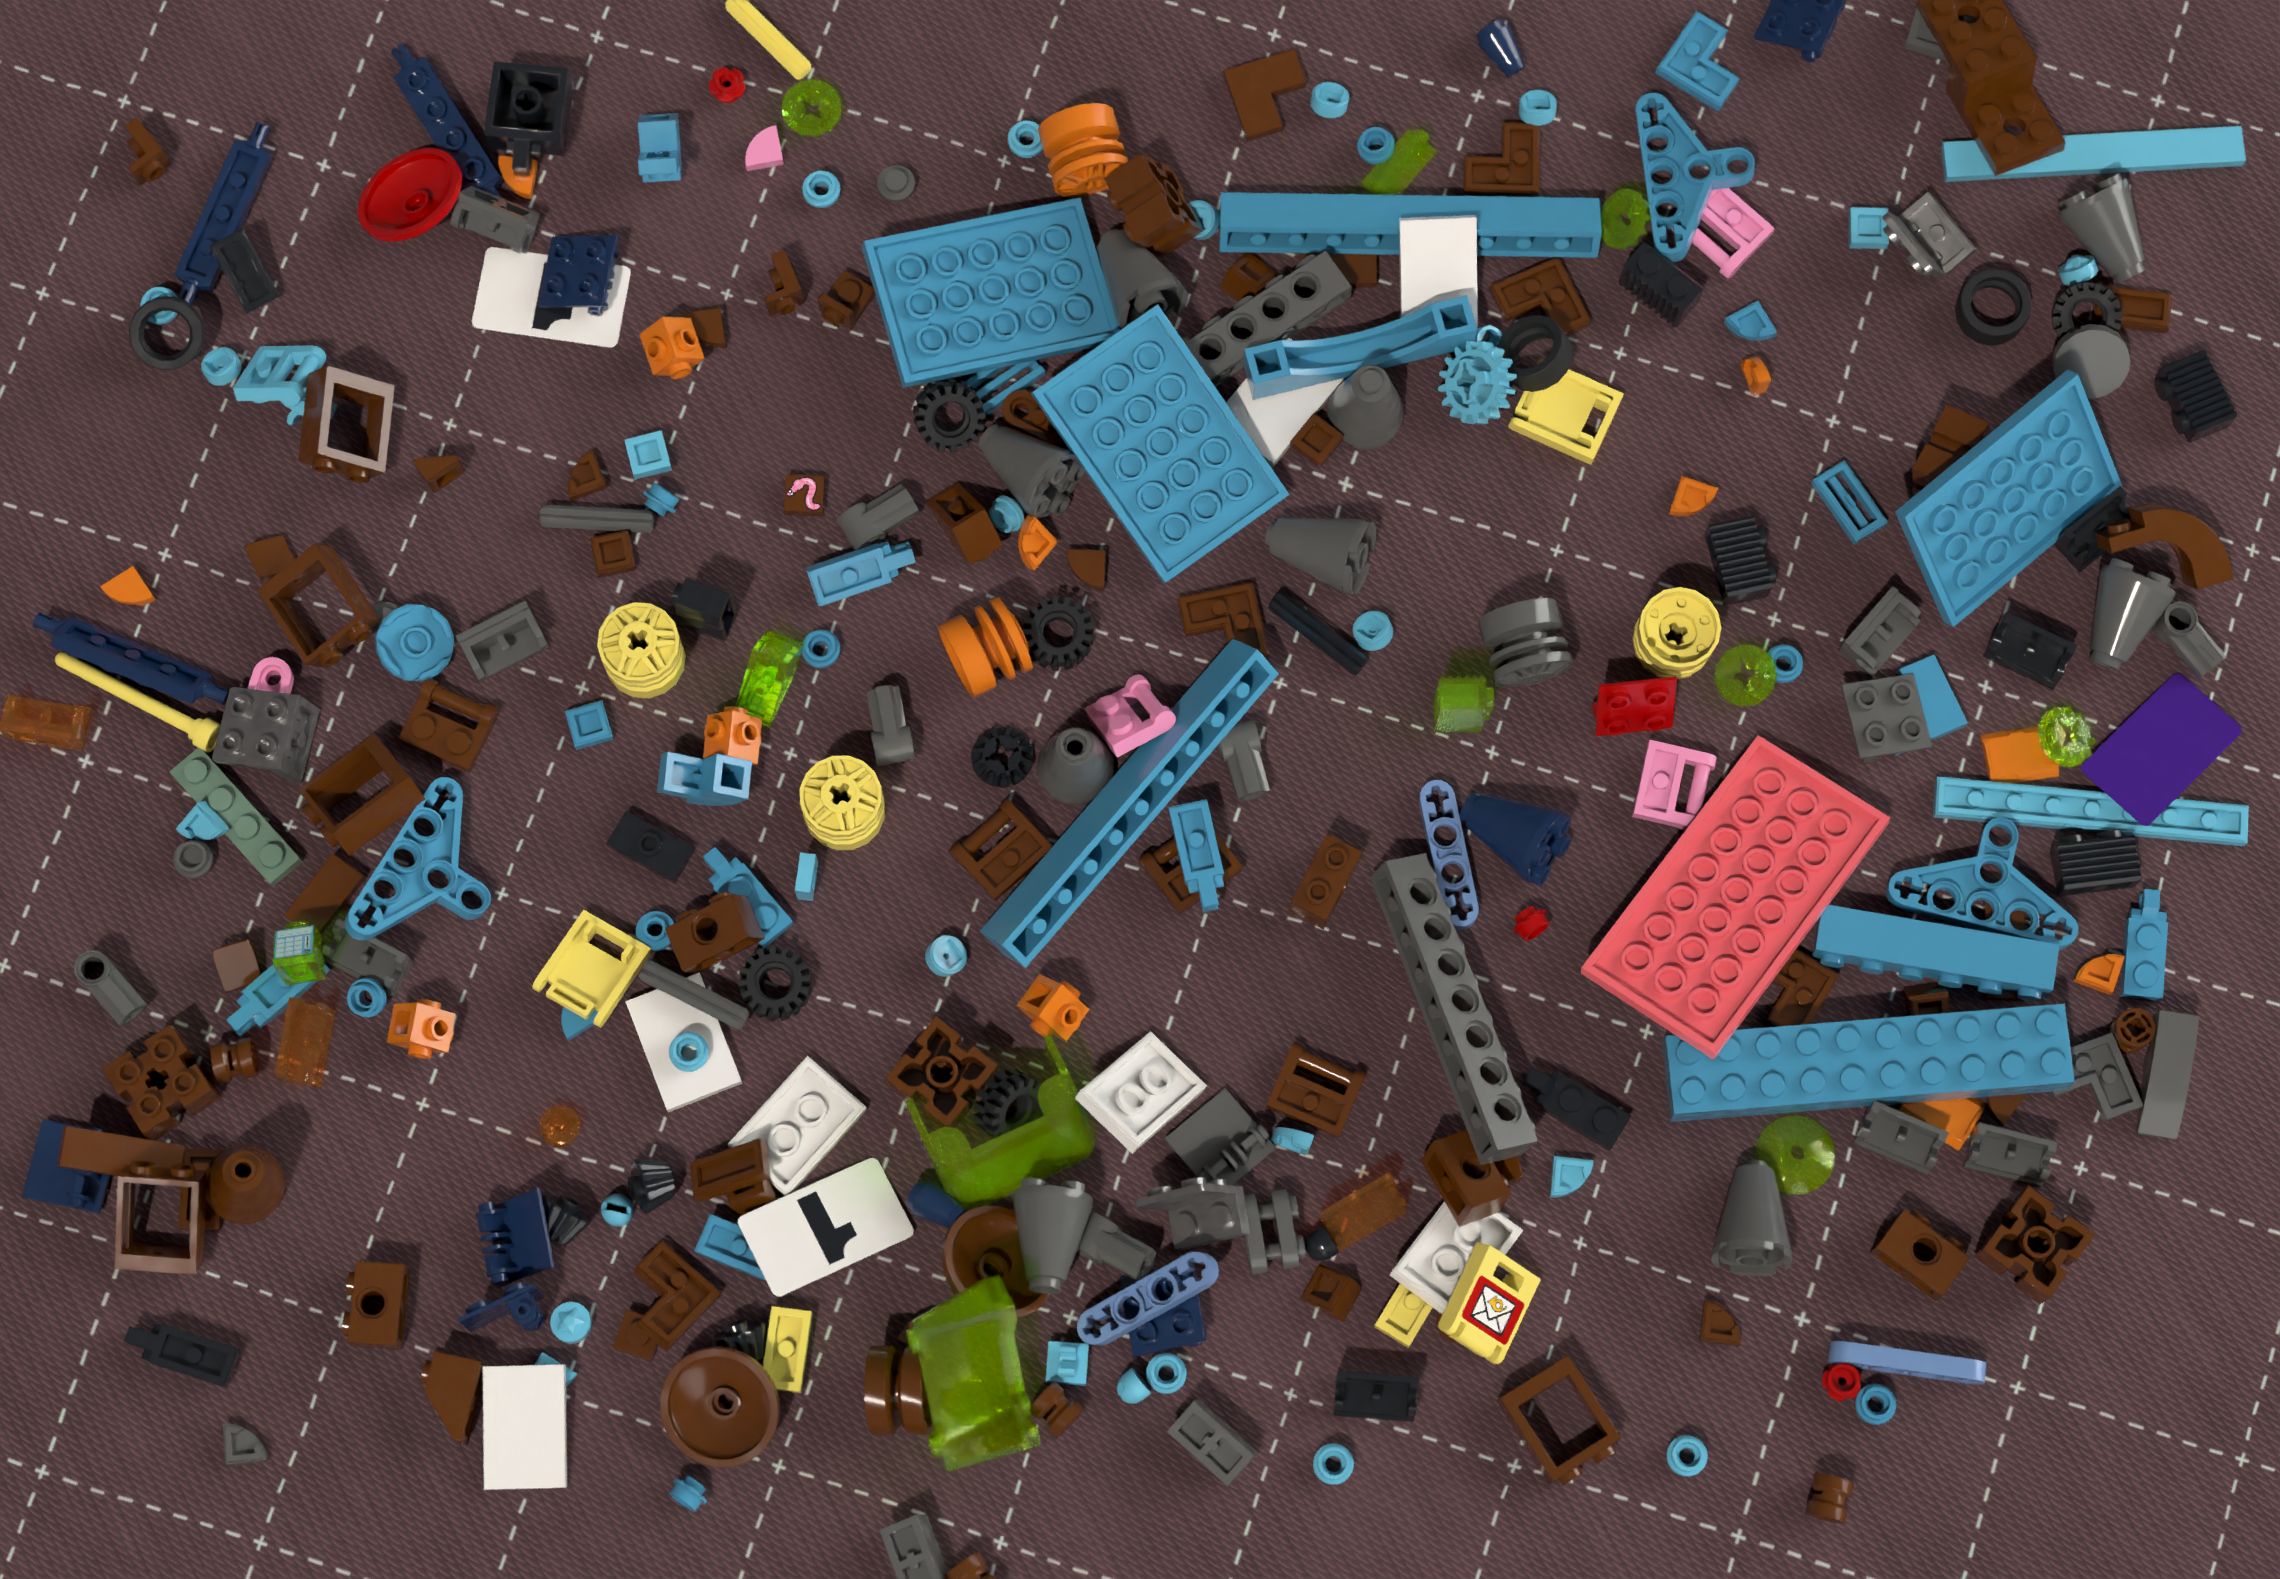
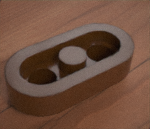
[1002,390,1066,447]

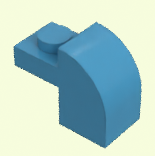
[638,113,681,182]
[657,752,752,806]

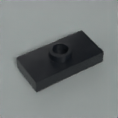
[209,228,280,314]
[606,811,694,884]

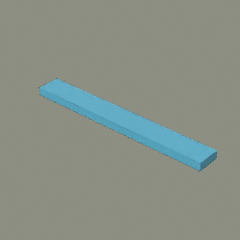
[1941,126,2246,182]
[1933,776,2249,846]

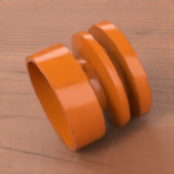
[1038,103,1128,197]
[938,596,1033,699]

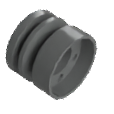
[1478,598,1574,688]

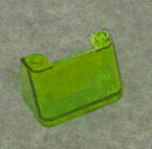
[906,1275,1041,1472]

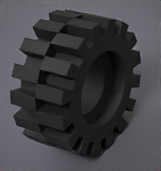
[2051,282,2123,339]
[913,378,986,453]
[1023,596,1093,671]
[738,945,812,1021]
[973,1068,1050,1147]

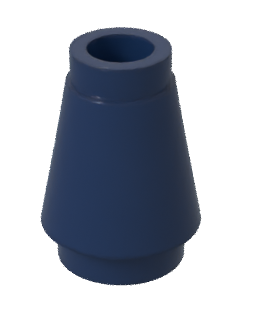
[1476,19,1526,78]
[906,1179,968,1228]

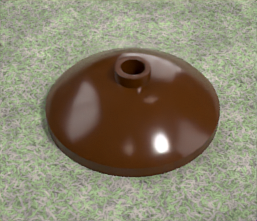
[942,1206,1050,1321]
[660,1347,780,1468]

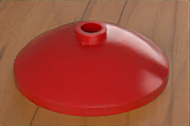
[358,148,462,242]

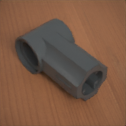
[836,484,919,551]
[2153,602,2227,679]
[867,685,915,766]
[1218,719,1270,802]
[74,950,148,1027]
[1077,1212,1156,1281]

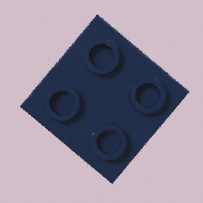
[1753,0,1846,62]
[537,235,620,316]
[22,1120,110,1214]
[476,1188,554,1286]
[1119,1268,1207,1357]
[458,1282,544,1332]

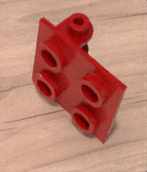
[1592,676,1677,736]

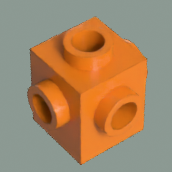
[639,317,705,379]
[703,706,762,765]
[1016,974,1089,1041]
[387,999,456,1059]

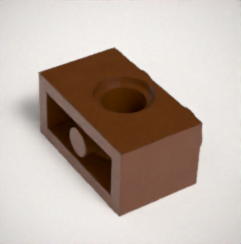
[1289,834,1362,930]
[665,891,765,973]
[1421,1129,1511,1227]
[1870,1209,1970,1301]
[342,1261,411,1350]

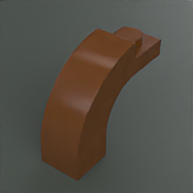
[2095,504,2234,590]

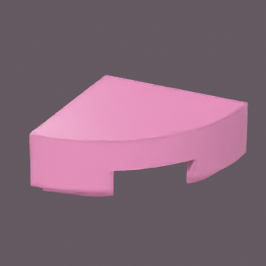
[745,125,784,171]

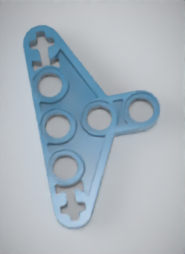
[1636,93,1755,263]
[344,777,491,941]
[1886,818,2078,950]

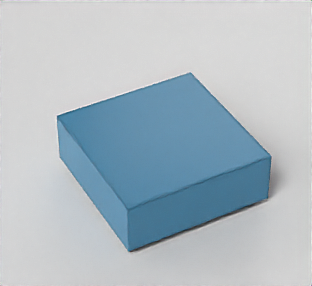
[565,700,614,750]

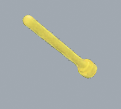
[55,652,221,753]

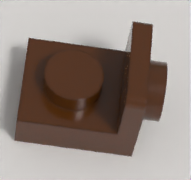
[124,117,171,185]
[764,249,805,316]
[818,270,875,330]

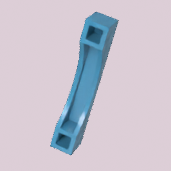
[1243,295,1477,400]

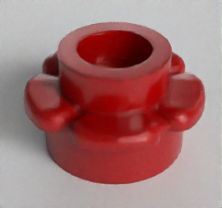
[708,67,746,103]
[1514,906,1550,942]
[1822,1363,1861,1401]

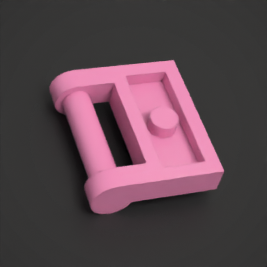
[1672,188,1775,279]
[1084,675,1176,757]
[1632,740,1717,831]

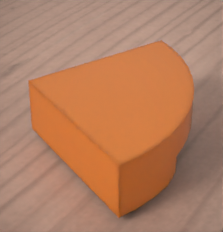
[499,155,538,200]
[1740,356,1771,396]
[1669,476,1718,516]
[1018,515,1058,570]
[100,566,156,606]
[2073,954,2125,995]

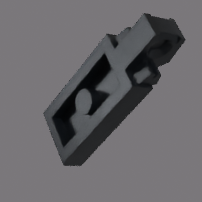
[1522,1067,1631,1152]
[124,1324,241,1389]

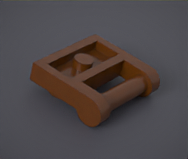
[398,677,500,773]
[948,799,1053,902]
[1138,829,1243,916]
[1266,1042,1366,1139]

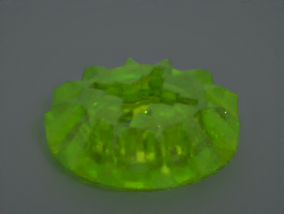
[781,80,842,138]
[1600,189,1652,250]
[1714,644,1777,707]
[2038,706,2096,767]

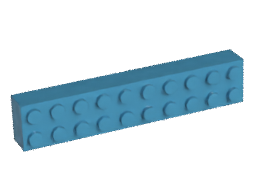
[1662,1004,2075,1122]

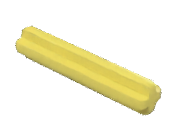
[725,0,812,80]

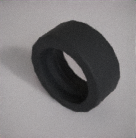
[1955,268,2032,346]
[129,296,205,370]
[1497,315,1573,392]

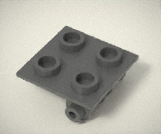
[1840,674,1932,763]
[1164,1088,1277,1186]

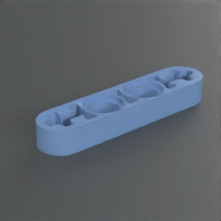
[1419,780,1479,931]
[1077,1252,1219,1346]
[1828,1341,1986,1384]

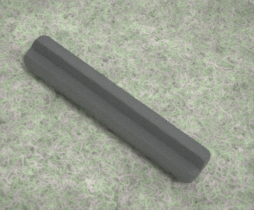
[539,504,654,533]
[639,960,749,1029]

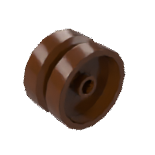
[864,1344,937,1436]

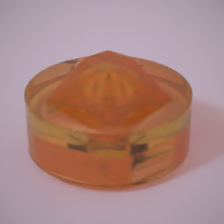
[539,1106,581,1147]

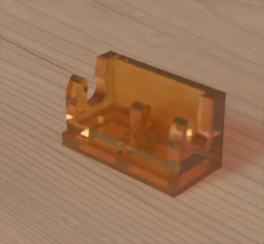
[0,694,93,751]
[274,997,336,1088]
[1318,1172,1407,1252]

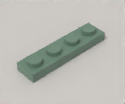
[170,748,303,887]

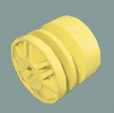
[1632,587,1721,679]
[597,602,686,699]
[800,755,885,850]

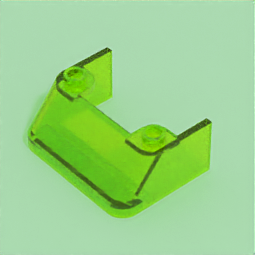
[905,1034,1095,1211]

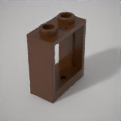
[298,365,395,483]
[257,543,381,668]
[298,734,425,856]
[114,1160,207,1275]
[1497,1355,1621,1486]

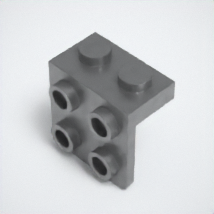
[1882,192,1978,280]

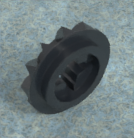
[971,726,1033,788]

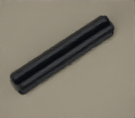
[1269,591,1368,675]

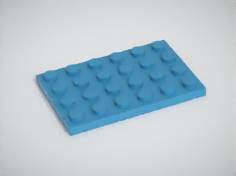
[861,198,1120,388]
[1031,304,1290,583]
[1895,369,2123,627]

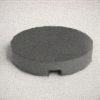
[2052,324,2131,399]

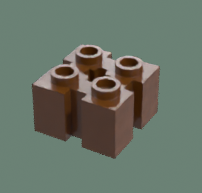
[1104,154,1204,255]
[1912,405,1989,496]
[886,1017,999,1135]
[102,1025,221,1141]
[1974,1186,2095,1304]

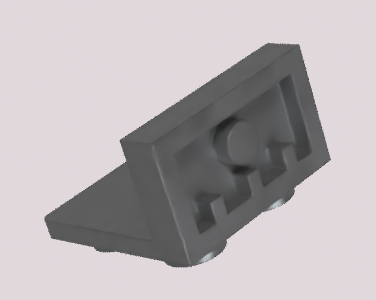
[212,687,320,783]
[1135,1177,1250,1251]

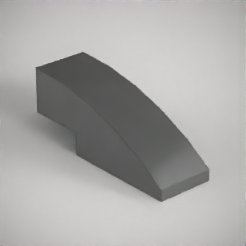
[2136,1010,2200,1141]

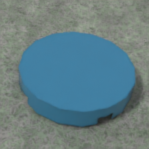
[375,604,454,681]

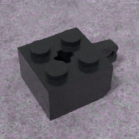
[485,61,574,177]

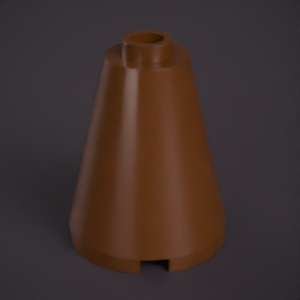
[206,1144,285,1224]

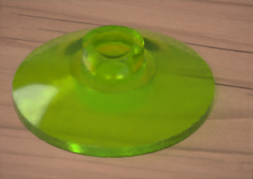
[1755,1116,1835,1195]

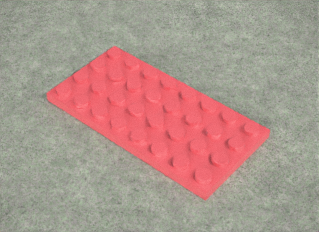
[1581,735,1890,1060]

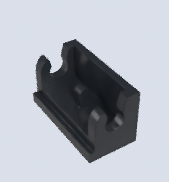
[2054,486,2131,573]
[1983,612,2078,690]
[1333,1371,1419,1422]

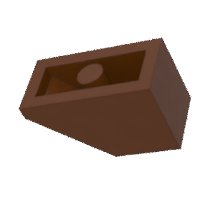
[925,482,1003,565]
[421,1351,486,1445]

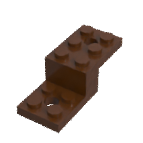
[1917,0,2066,176]

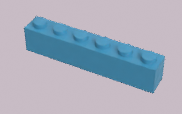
[1811,905,2060,1002]

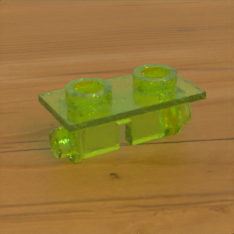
[1361,129,1438,195]

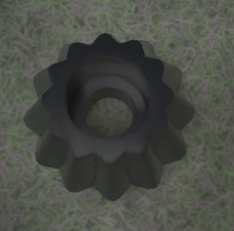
[627,1159,675,1214]
[541,1193,591,1245]
[711,1319,765,1361]

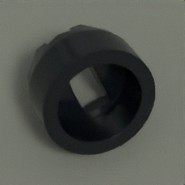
[1305,1225,1339,1261]

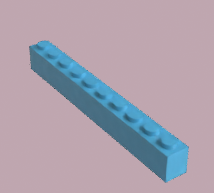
[1220,192,1602,258]
[980,639,1279,968]

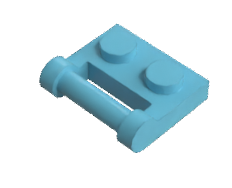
[233,345,326,407]

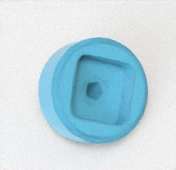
[1310,82,1349,118]
[1519,90,1557,126]
[1189,200,1220,240]
[2058,255,2099,285]
[201,347,242,386]
[1353,611,1393,651]
[925,935,967,977]
[550,1302,592,1344]

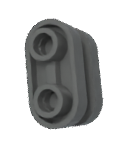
[1244,1188,1306,1275]

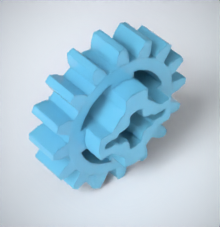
[1438,341,1517,425]

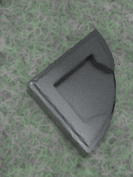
[223,1424,268,1466]

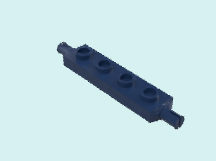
[391,44,504,198]
[174,122,272,304]
[33,612,230,705]

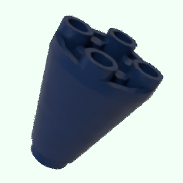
[1460,792,1572,886]

